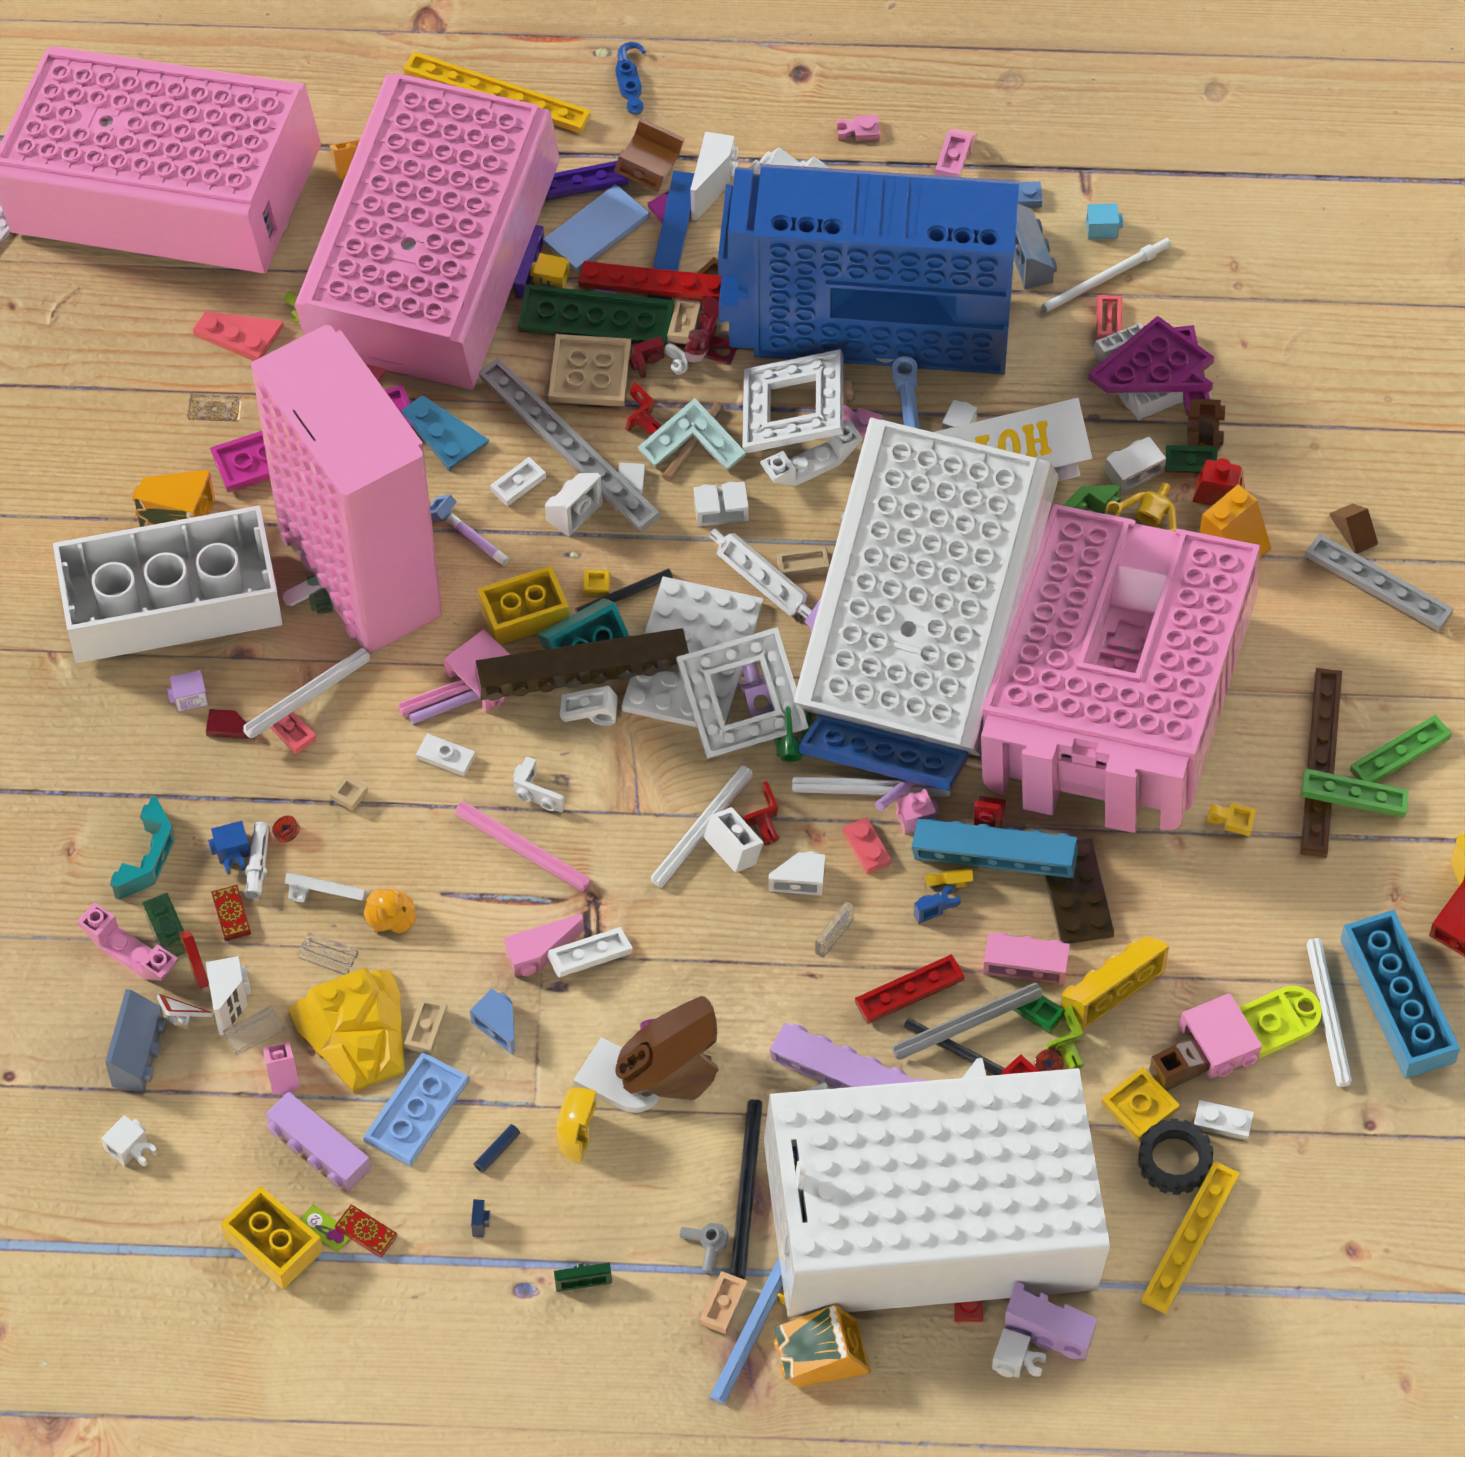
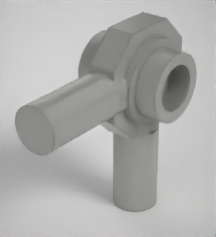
[680,1223,729,1273]

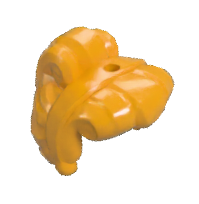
[364,889,416,934]

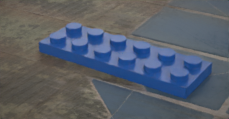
[799,714,968,791]

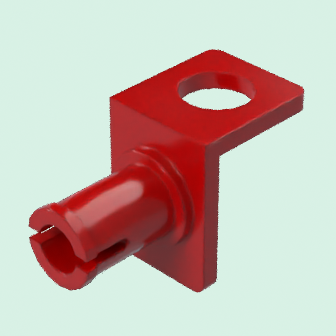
[625,382,662,436]
[743,781,780,845]

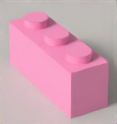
[983,932,1070,985]

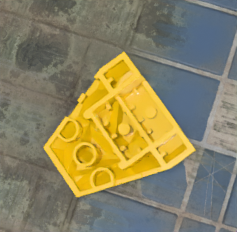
[288,968,405,1093]

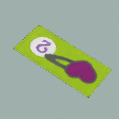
[300,1204,350,1252]

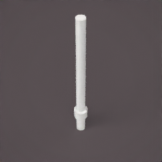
[1042,238,1172,313]

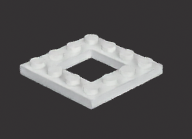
[743,349,843,453]
[676,627,809,759]

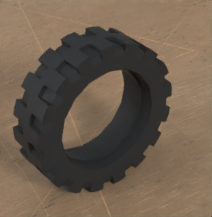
[1138,1118,1214,1195]

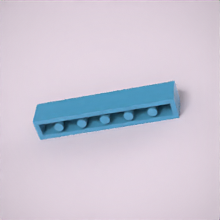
[912,818,1079,878]

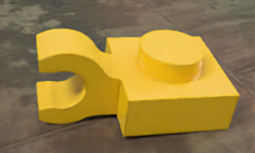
[1206,802,1257,836]

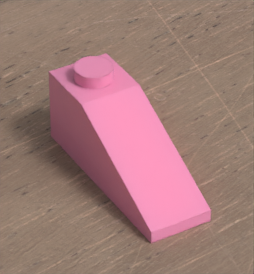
[504,914,584,977]

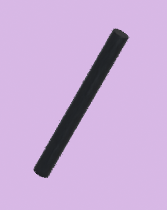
[575,568,673,613]
[904,1018,1005,1075]

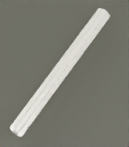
[243,648,370,738]
[651,766,753,888]
[792,777,951,797]
[1306,938,1352,1087]

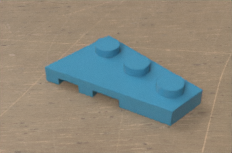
[402,395,489,471]

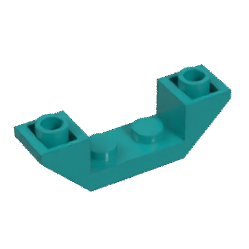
[110,796,175,899]

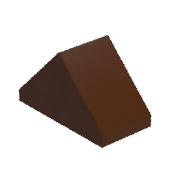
[1330,503,1378,554]

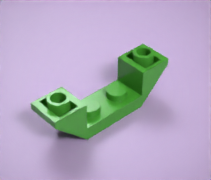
[1063,484,1121,514]

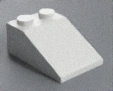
[690,132,739,221]

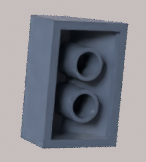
[1014,204,1057,289]
[105,989,167,1092]

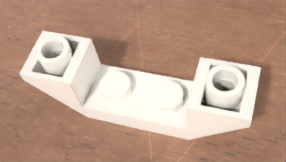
[761,419,862,486]

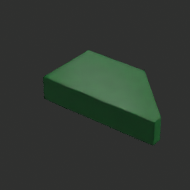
[1013,996,1066,1034]

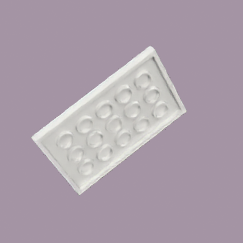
[622,576,763,728]

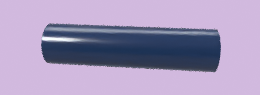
[473,1124,521,1173]

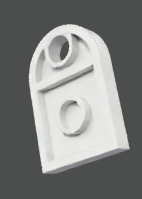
[573,1037,660,1113]

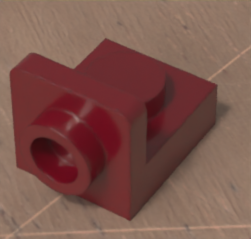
[629,337,664,378]

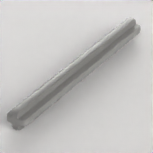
[892,983,1042,1060]

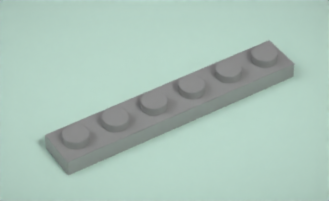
[1305,533,1454,632]

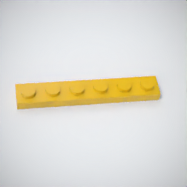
[1141,1161,1240,1315]

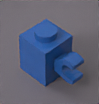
[208,821,250,875]

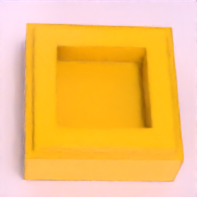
[583,570,611,597]

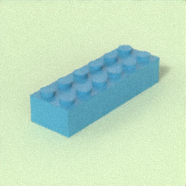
[1340,910,1460,1079]

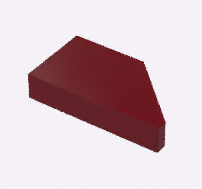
[206,709,255,740]

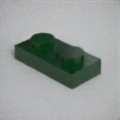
[1165,445,1218,473]

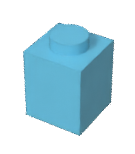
[1086,203,1123,239]

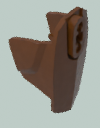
[615,996,719,1100]

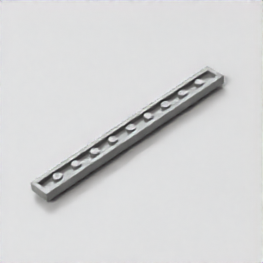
[479,358,661,533]

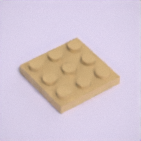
[548,334,631,407]

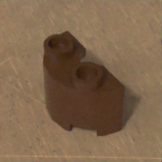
[1187,398,1225,447]

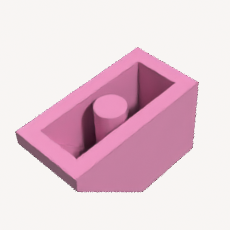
[262,1041,300,1096]

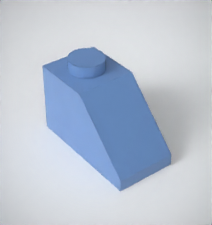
[470,989,516,1055]

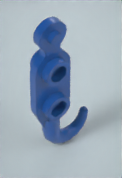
[615,42,646,115]

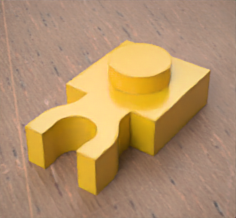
[924,869,973,888]

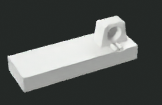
[284,873,370,903]
[547,927,633,978]

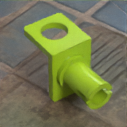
[1045,1006,1084,1069]

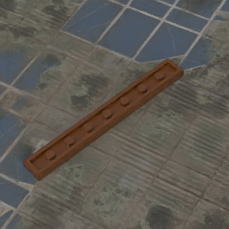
[1300,668,1342,858]

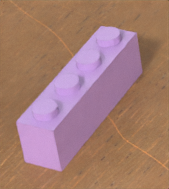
[265,1091,371,1192]

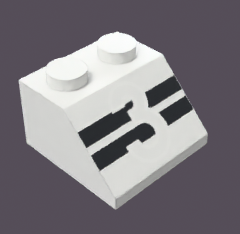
[206,956,251,1035]

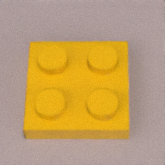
[1101,1067,1180,1142]

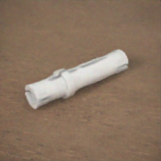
[245,822,270,900]

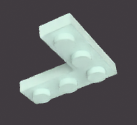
[638,398,746,471]

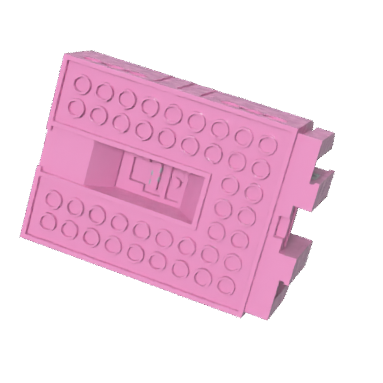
[981,504,1260,833]

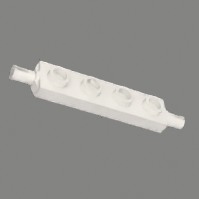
[709,529,812,619]

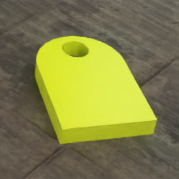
[1239,986,1322,1059]

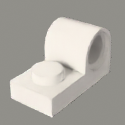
[560,686,618,726]

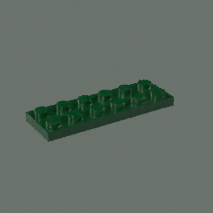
[518,284,674,347]

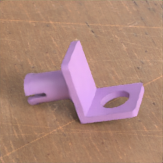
[738,662,774,717]

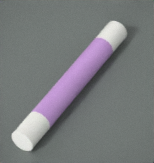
[447,514,510,566]

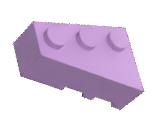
[1004,1281,1097,1360]

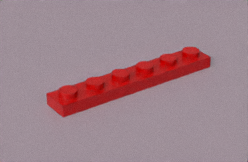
[578,261,722,302]

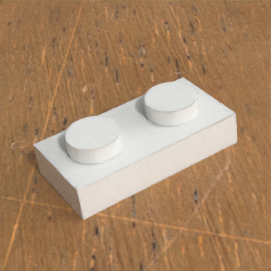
[490,457,546,507]
[1194,1100,1254,1141]

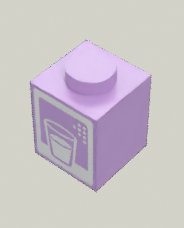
[167,670,208,712]

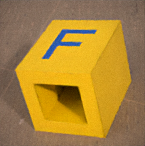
[530,253,570,288]

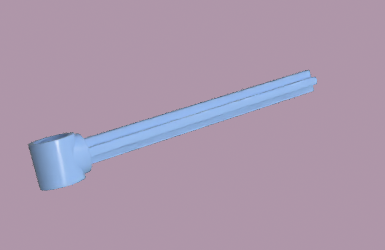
[892,356,920,429]
[709,1258,783,1405]

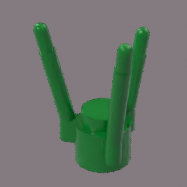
[774,706,812,762]

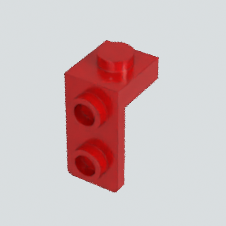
[974,796,1006,828]

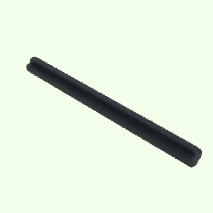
[730,1099,762,1279]

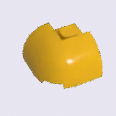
[556,1088,597,1163]

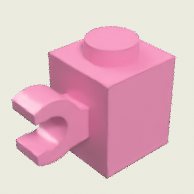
[896,789,939,834]

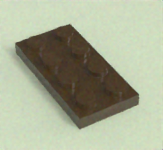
[1044,838,1114,944]

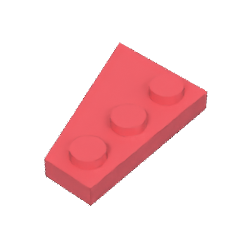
[193,311,284,361]

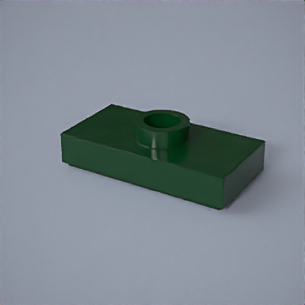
[554,1262,612,1292]

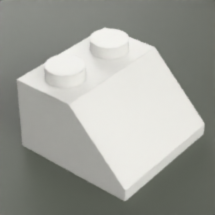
[545,473,603,537]

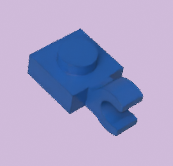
[914,885,961,924]

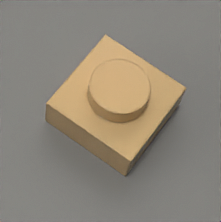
[330,775,368,811]

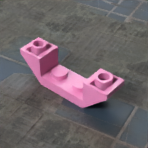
[934,128,977,177]
[77,902,179,980]

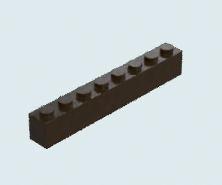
[475,628,689,701]

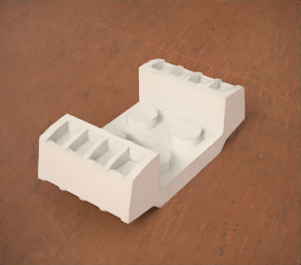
[1093,323,1183,421]

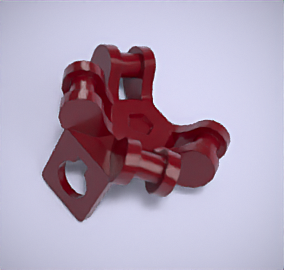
[685,296,738,365]

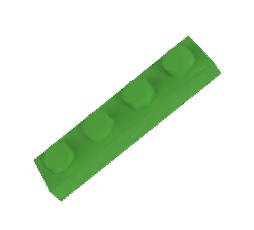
[1350,715,1452,783]
[1300,768,1409,818]

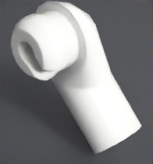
[664,342,688,375]

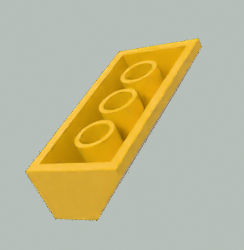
[1061,936,1169,1030]

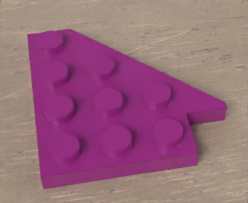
[1088,315,1214,393]

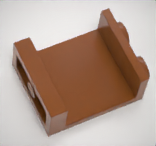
[614,118,685,192]

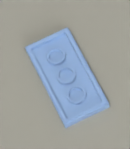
[543,184,650,273]
[363,1052,470,1167]

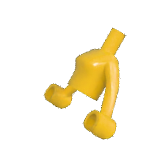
[1104,482,1177,532]

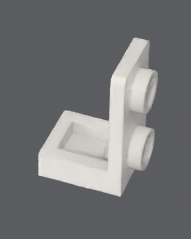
[513,756,565,813]

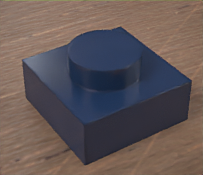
[471,1199,491,1237]

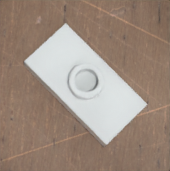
[416,733,476,777]

